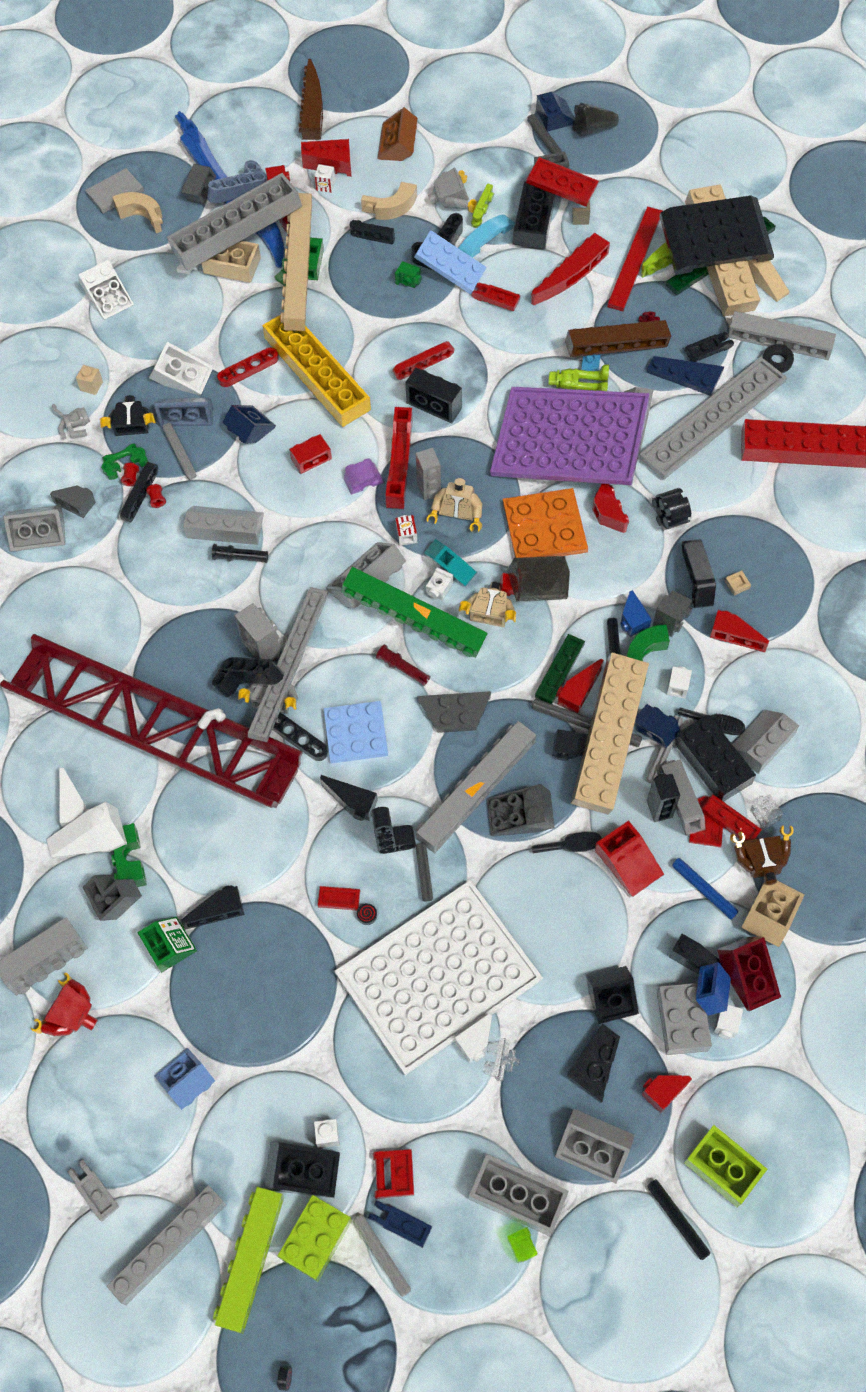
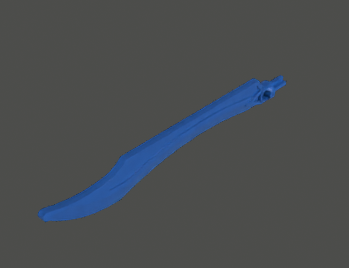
[175,111,284,268]

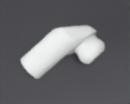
[198,708,226,729]

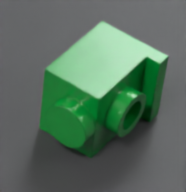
[395,261,422,288]

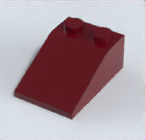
[717,937,781,1011]

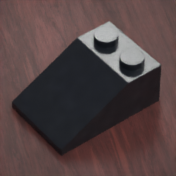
[264,1142,340,1198]

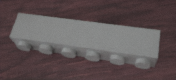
[728,311,836,361]
[106,1185,227,1305]

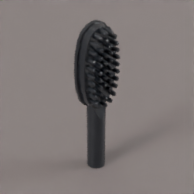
[678,707,745,735]
[532,832,602,854]

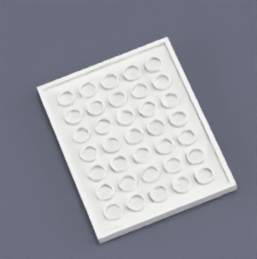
[335,880,543,1076]

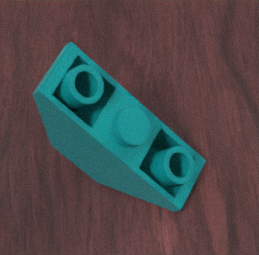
[424,539,477,587]

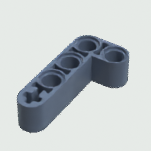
[207,160,266,203]

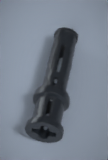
[212,544,269,563]

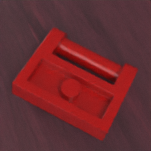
[373,1149,414,1199]

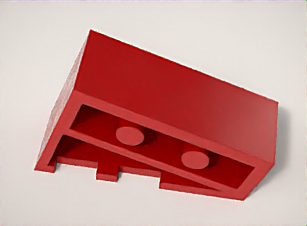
[301,139,352,177]

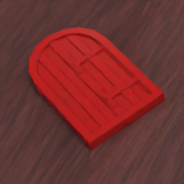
[689,796,723,848]

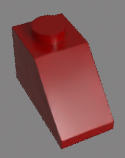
[642,1075,692,1113]

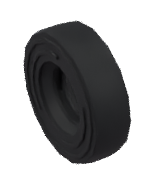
[762,344,794,373]

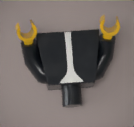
[100,395,156,436]

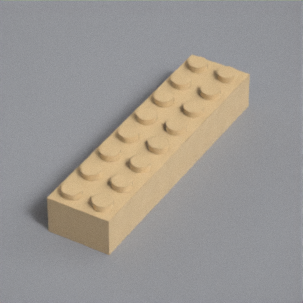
[685,184,760,317]
[570,653,649,815]

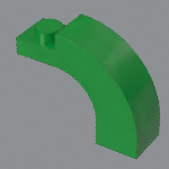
[627,625,670,687]

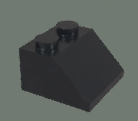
[586,966,639,1024]

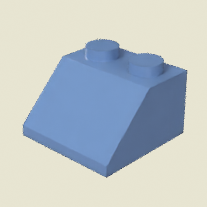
[155,1048,215,1110]

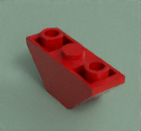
[592,483,629,533]

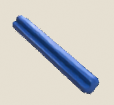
[672,858,739,919]

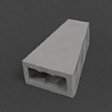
[661,760,705,836]

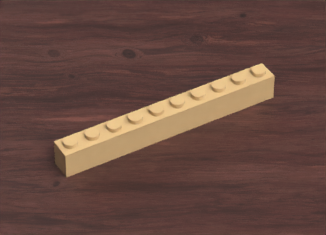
[281,193,312,331]

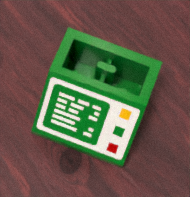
[137,917,197,973]

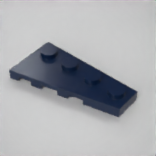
[647,356,725,396]

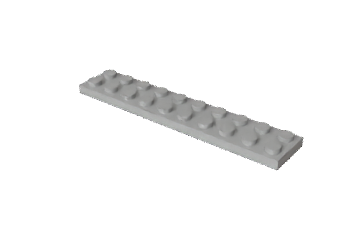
[639,357,787,480]

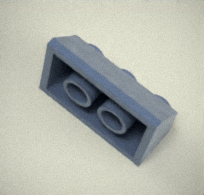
[154,397,213,427]

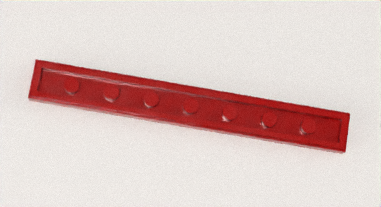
[607,206,663,312]

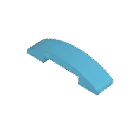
[458,215,515,258]

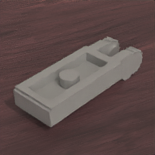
[67,1159,119,1222]

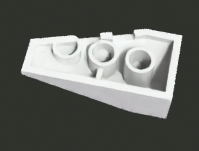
[47,802,127,858]

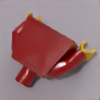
[31,973,98,1036]

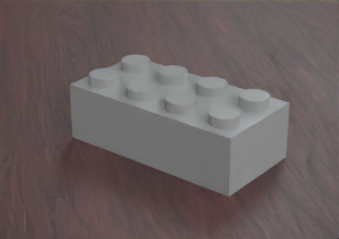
[0,917,88,996]
[469,1154,569,1237]

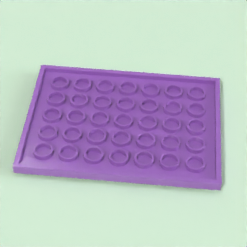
[490,387,650,485]

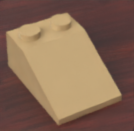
[741,881,805,947]

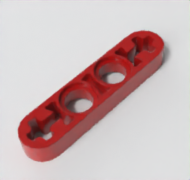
[392,341,455,380]
[217,347,279,387]

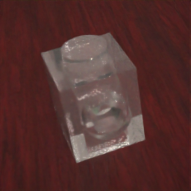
[750,794,783,829]

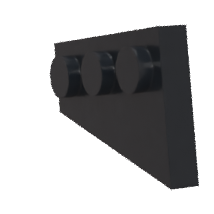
[566,1024,620,1103]

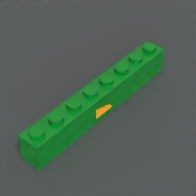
[341,567,488,658]

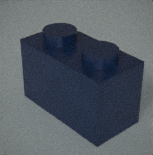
[634,704,680,748]

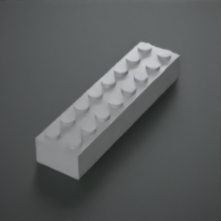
[167,173,302,271]

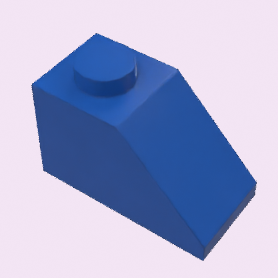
[620,590,652,637]

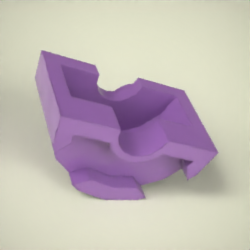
[344,458,384,495]

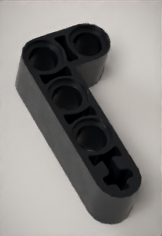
[411,213,463,270]
[682,539,716,608]
[212,657,284,697]
[371,807,416,854]

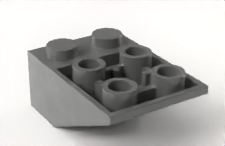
[487,784,555,836]

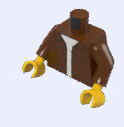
[730,825,794,885]

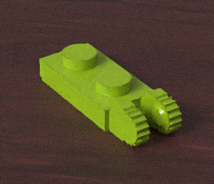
[471,183,494,228]

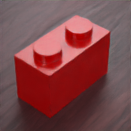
[289,434,332,474]

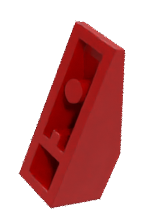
[710,610,769,652]
[556,659,604,713]

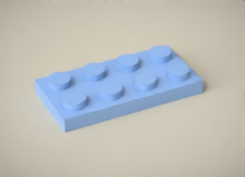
[414,230,487,294]

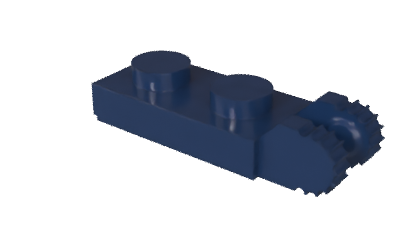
[368,1200,432,1248]

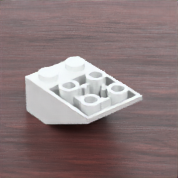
[78,260,134,320]

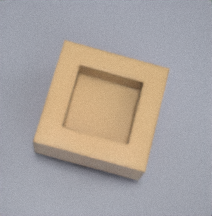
[725,571,751,595]

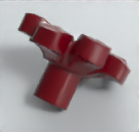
[638,311,660,322]

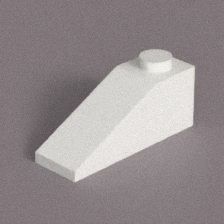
[59,768,89,827]

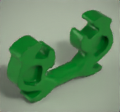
[101,443,148,480]

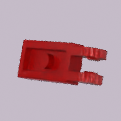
[471,282,521,311]

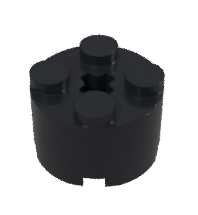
[652,488,692,529]

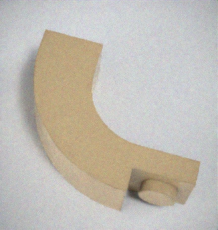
[361,182,417,220]
[112,192,163,233]

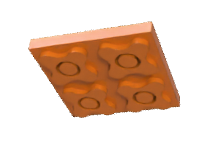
[503,488,588,564]

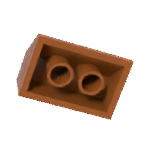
[378,107,418,161]

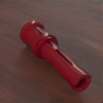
[376,644,431,686]

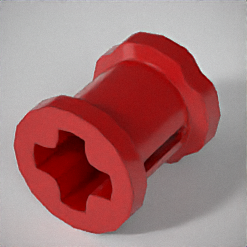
[121,463,140,487]
[146,484,166,508]

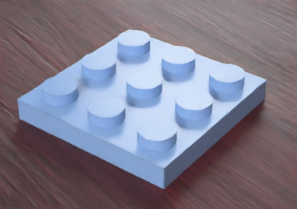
[324,701,388,764]

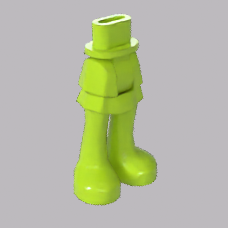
[548,364,609,391]

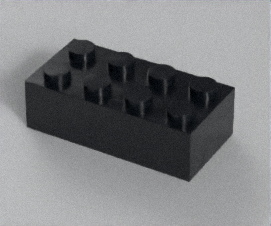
[513,181,556,249]
[674,714,756,802]

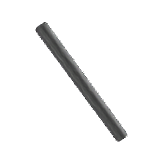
[532,699,642,747]

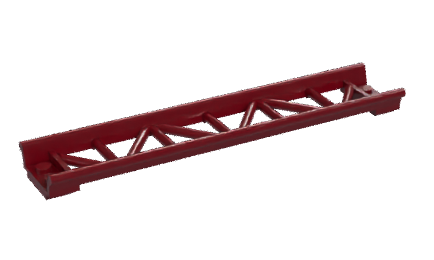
[0,634,303,808]

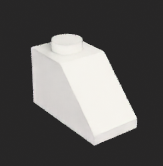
[455,1013,492,1063]

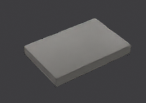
[85,168,144,214]

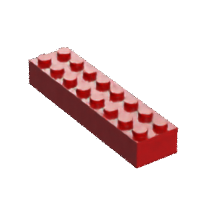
[741,419,866,468]

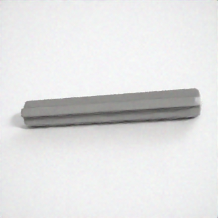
[162,423,197,480]
[646,715,683,784]
[353,1215,411,1297]

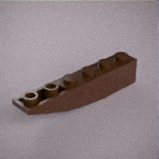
[299,59,323,140]

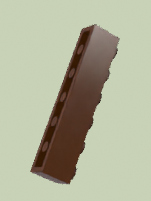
[565,320,671,357]

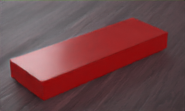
[702,794,762,841]

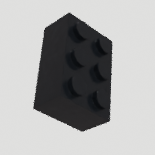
[405,367,462,424]

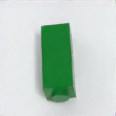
[308,237,324,281]

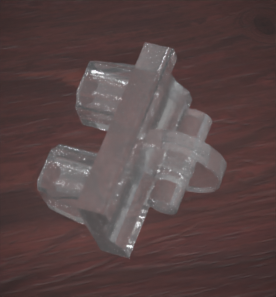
[483,1038,520,1082]

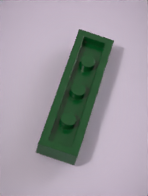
[535,634,585,704]

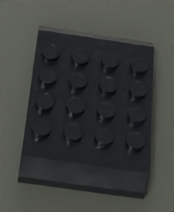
[659,195,774,275]

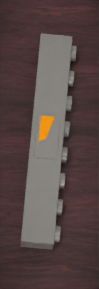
[416,721,536,854]

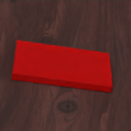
[526,157,599,207]

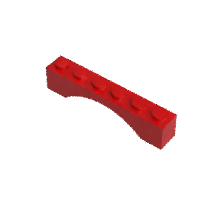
[386,407,413,509]

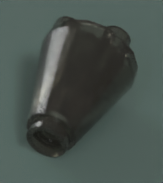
[573,103,619,136]

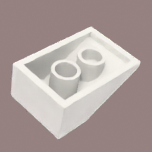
[149,342,214,395]

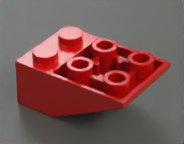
[595,820,664,897]

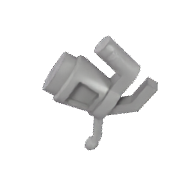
[52,404,90,440]

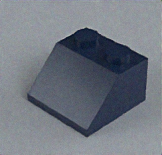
[536,92,577,132]
[222,405,276,444]

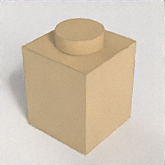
[76,365,103,395]

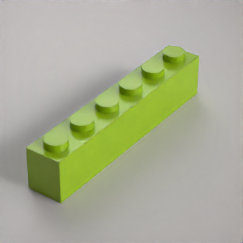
[213,1187,284,1334]

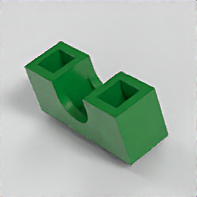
[111,823,147,887]

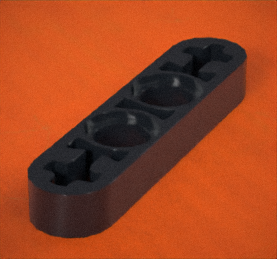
[120,462,158,522]
[272,712,328,761]

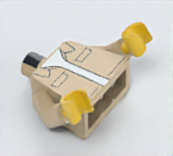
[427,478,482,532]
[458,582,516,628]

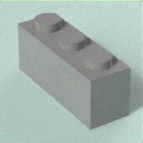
[416,448,441,500]

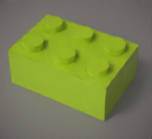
[684,1125,768,1208]
[277,1195,352,1282]

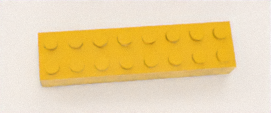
[262,314,371,427]

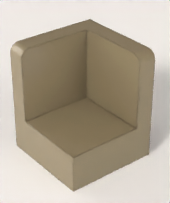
[572,201,590,225]

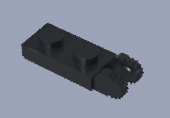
[349,220,395,245]
[684,332,734,362]

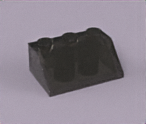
[507,556,570,602]

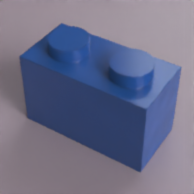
[696,962,731,1016]

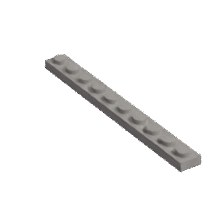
[248,587,328,742]

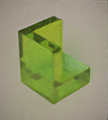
[506,1227,538,1264]

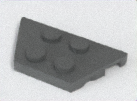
[417,691,491,733]

